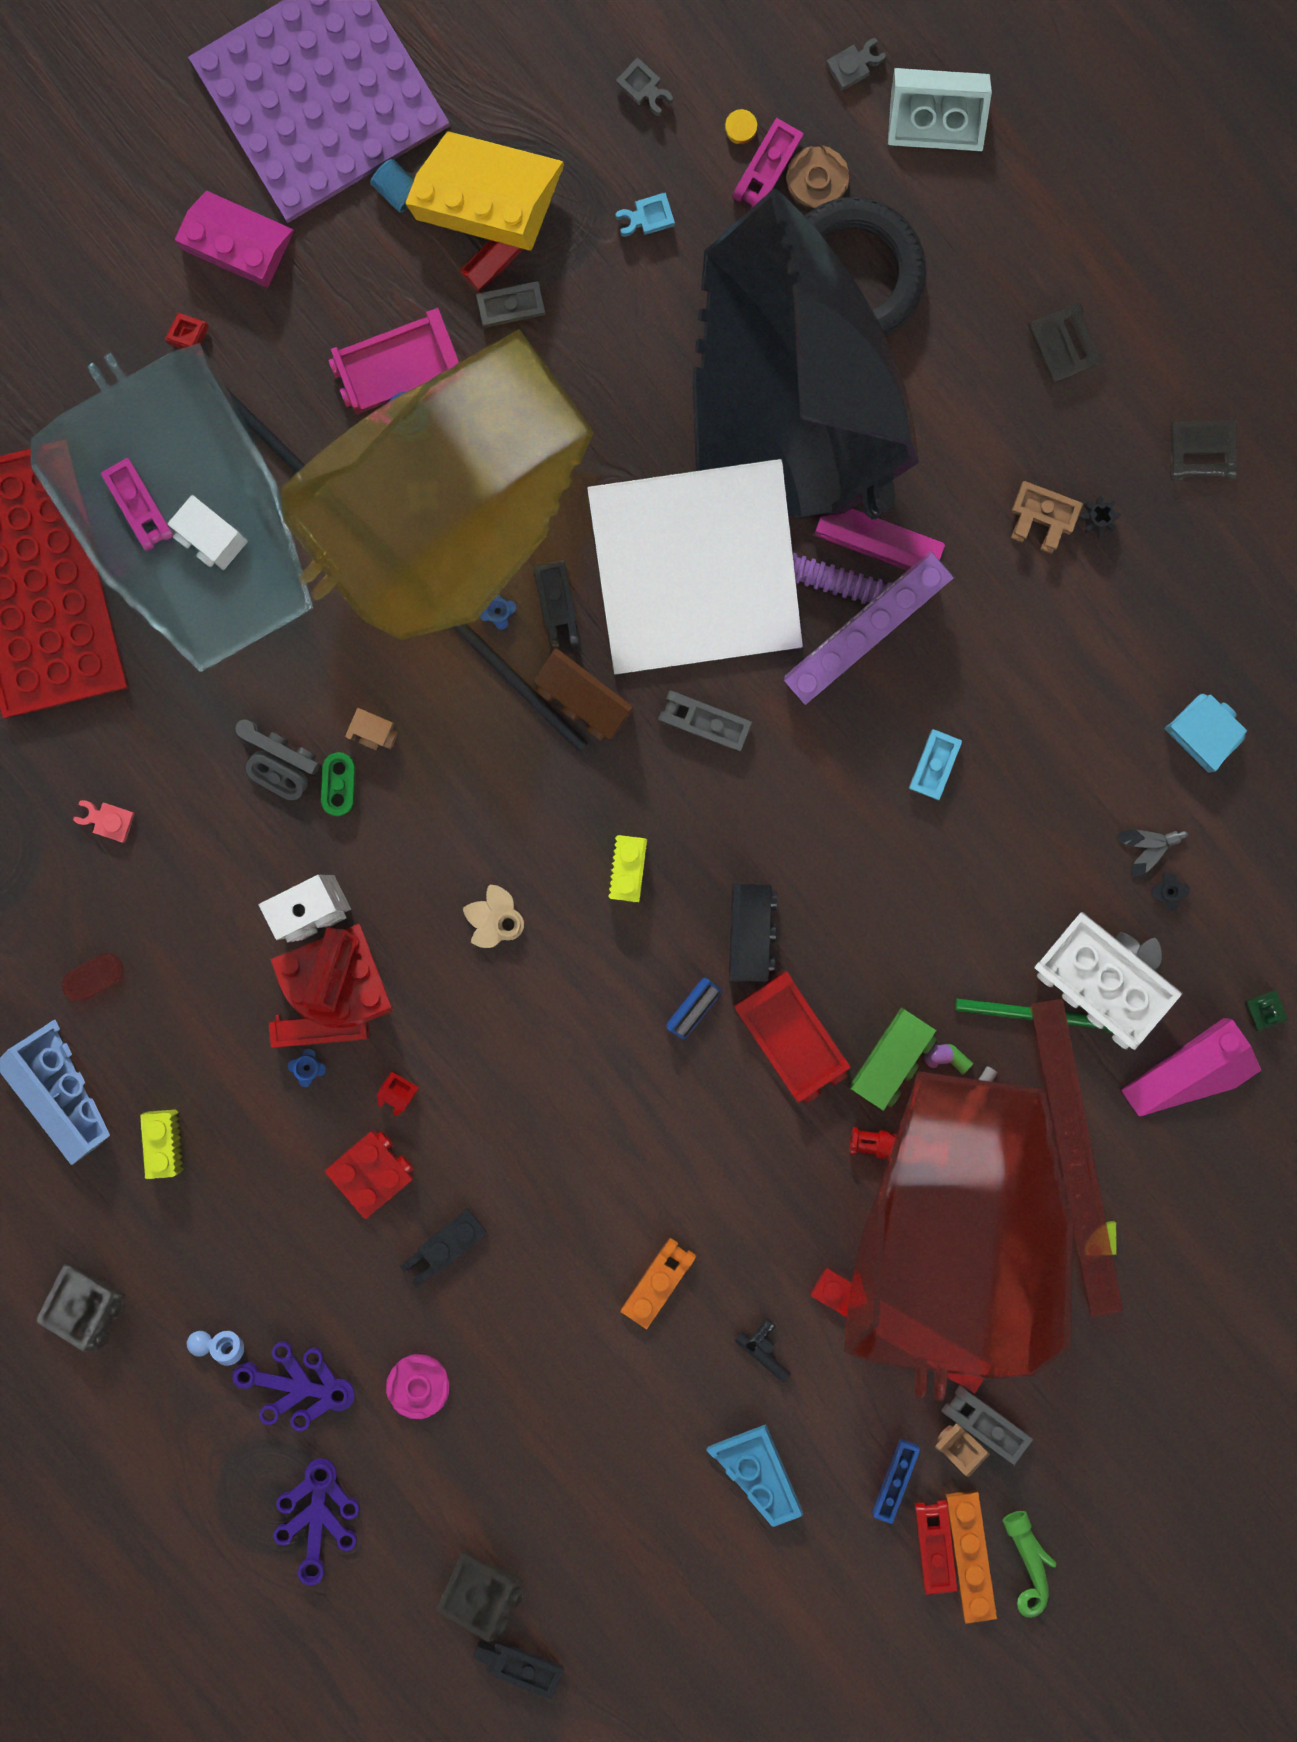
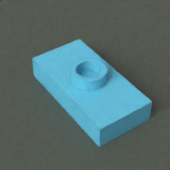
[909,729,962,800]

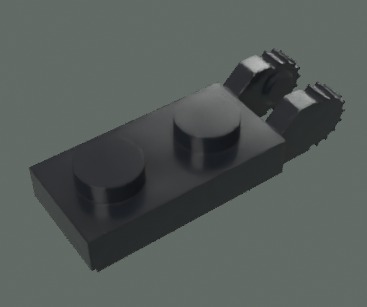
[533,560,580,650]
[399,1208,488,1288]

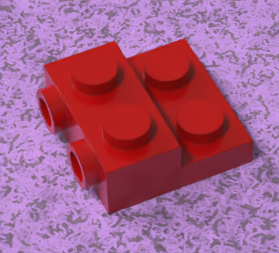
[324,1129,415,1220]

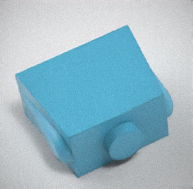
[1164,694,1247,773]

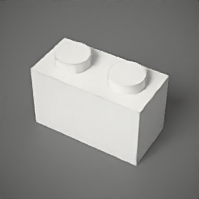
[168,495,248,571]

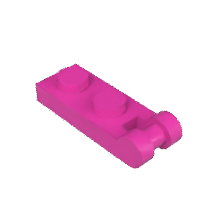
[732,118,804,208]
[100,457,174,552]

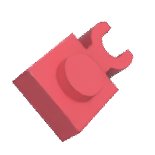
[73,800,135,843]

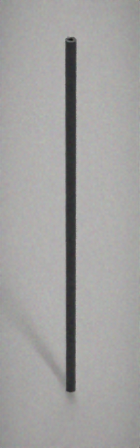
[218,387,588,752]

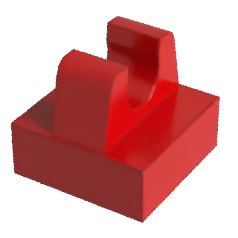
[376,1072,419,1116]

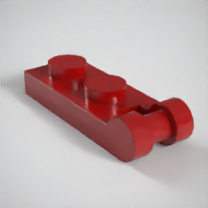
[914,1500,957,1595]

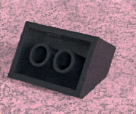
[729,884,777,981]

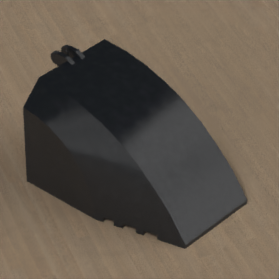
[692,189,919,520]

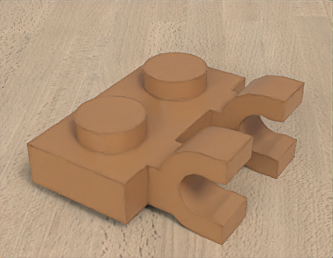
[1010,481,1083,554]

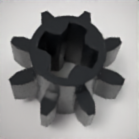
[1079,496,1121,538]

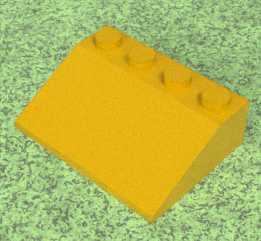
[405,131,564,251]

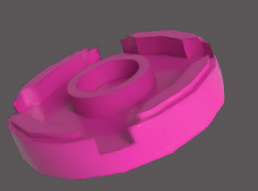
[386,1354,450,1419]

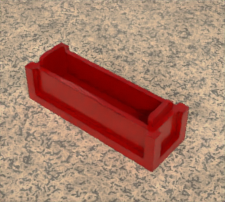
[269,1014,370,1048]

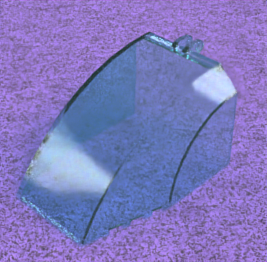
[31,343,313,672]

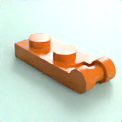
[620,1238,697,1330]

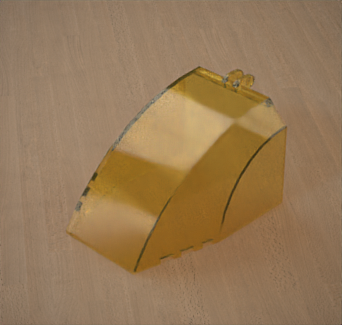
[280,329,594,640]

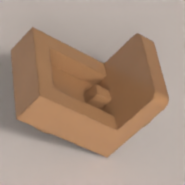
[935,1424,990,1477]

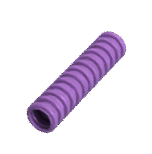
[793,553,892,604]

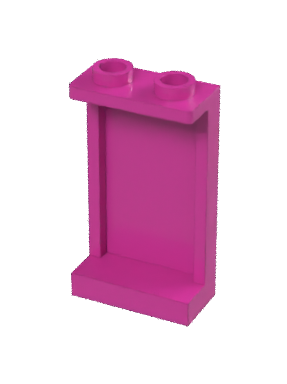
[329,308,463,414]

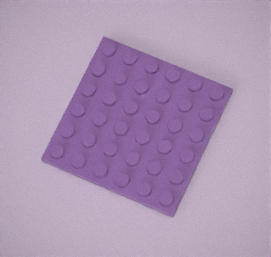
[188,0,450,223]

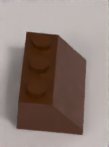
[534,648,633,741]

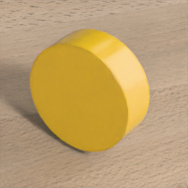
[725,109,757,144]

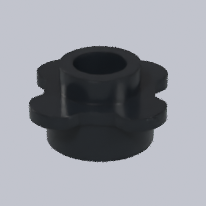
[1151,873,1190,911]

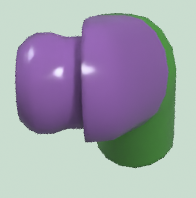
[924,1044,973,1075]

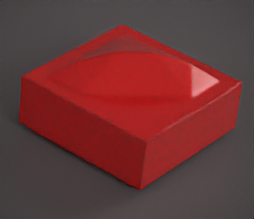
[165,312,209,354]

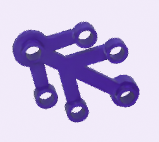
[232,1341,355,1431]
[273,1458,360,1586]

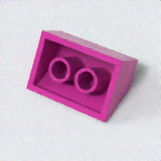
[175,191,294,288]

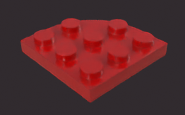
[270,923,393,1028]

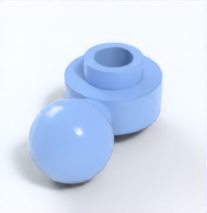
[187,1331,244,1366]

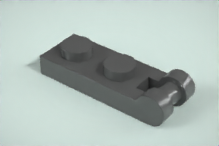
[658,690,752,752]
[235,719,321,776]
[941,1385,1033,1465]

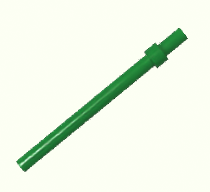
[955,998,1114,1034]

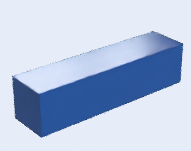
[872,1438,920,1524]

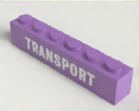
[784,550,953,705]

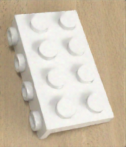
[1035,912,1183,1050]

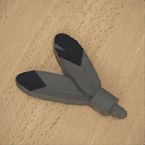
[1117,830,1188,877]

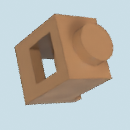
[345,708,398,750]

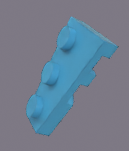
[706,1424,803,1527]

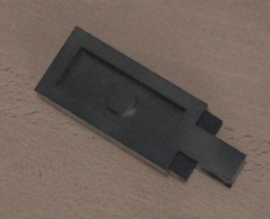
[474,1641,564,1700]

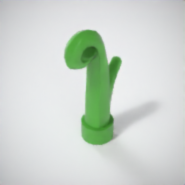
[1003,1511,1057,1618]

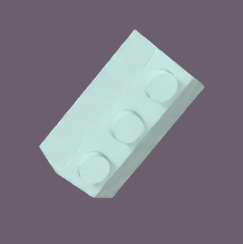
[888,68,992,151]

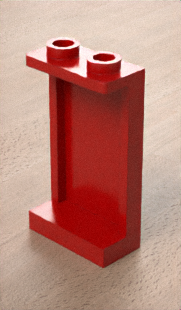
[733,970,851,1103]

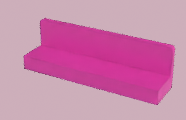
[814,508,945,570]

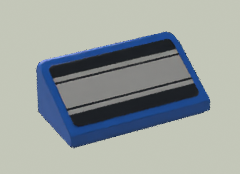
[666,977,722,1040]

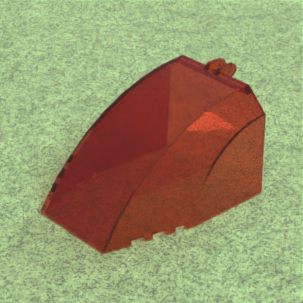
[844,1071,1073,1401]

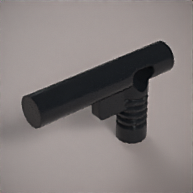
[735,1318,791,1382]

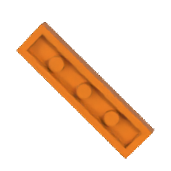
[945,1490,997,1624]

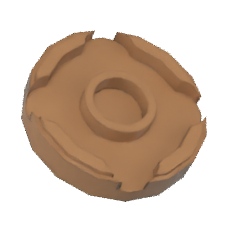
[786,146,849,210]

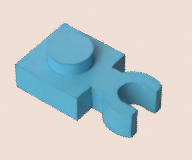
[615,192,675,237]

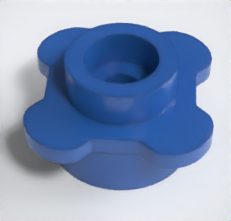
[479,592,517,630]
[288,1049,326,1087]

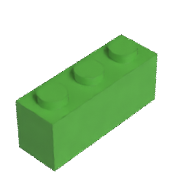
[849,1008,937,1111]

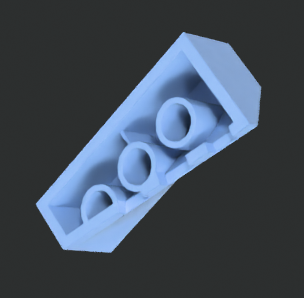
[0,1019,110,1165]

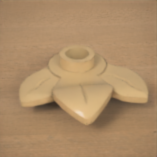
[463,885,524,948]

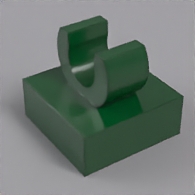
[1244,990,1288,1031]

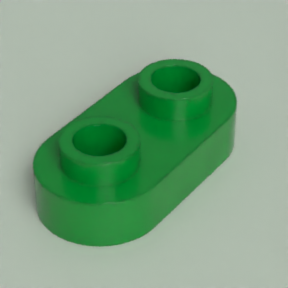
[321,752,356,816]

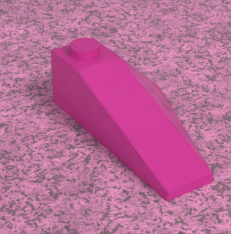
[1120,1018,1261,1117]

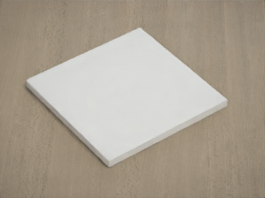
[587,459,803,674]

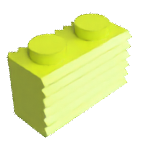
[608,835,647,902]
[140,1109,183,1179]

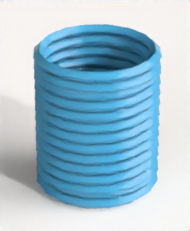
[370,159,414,212]

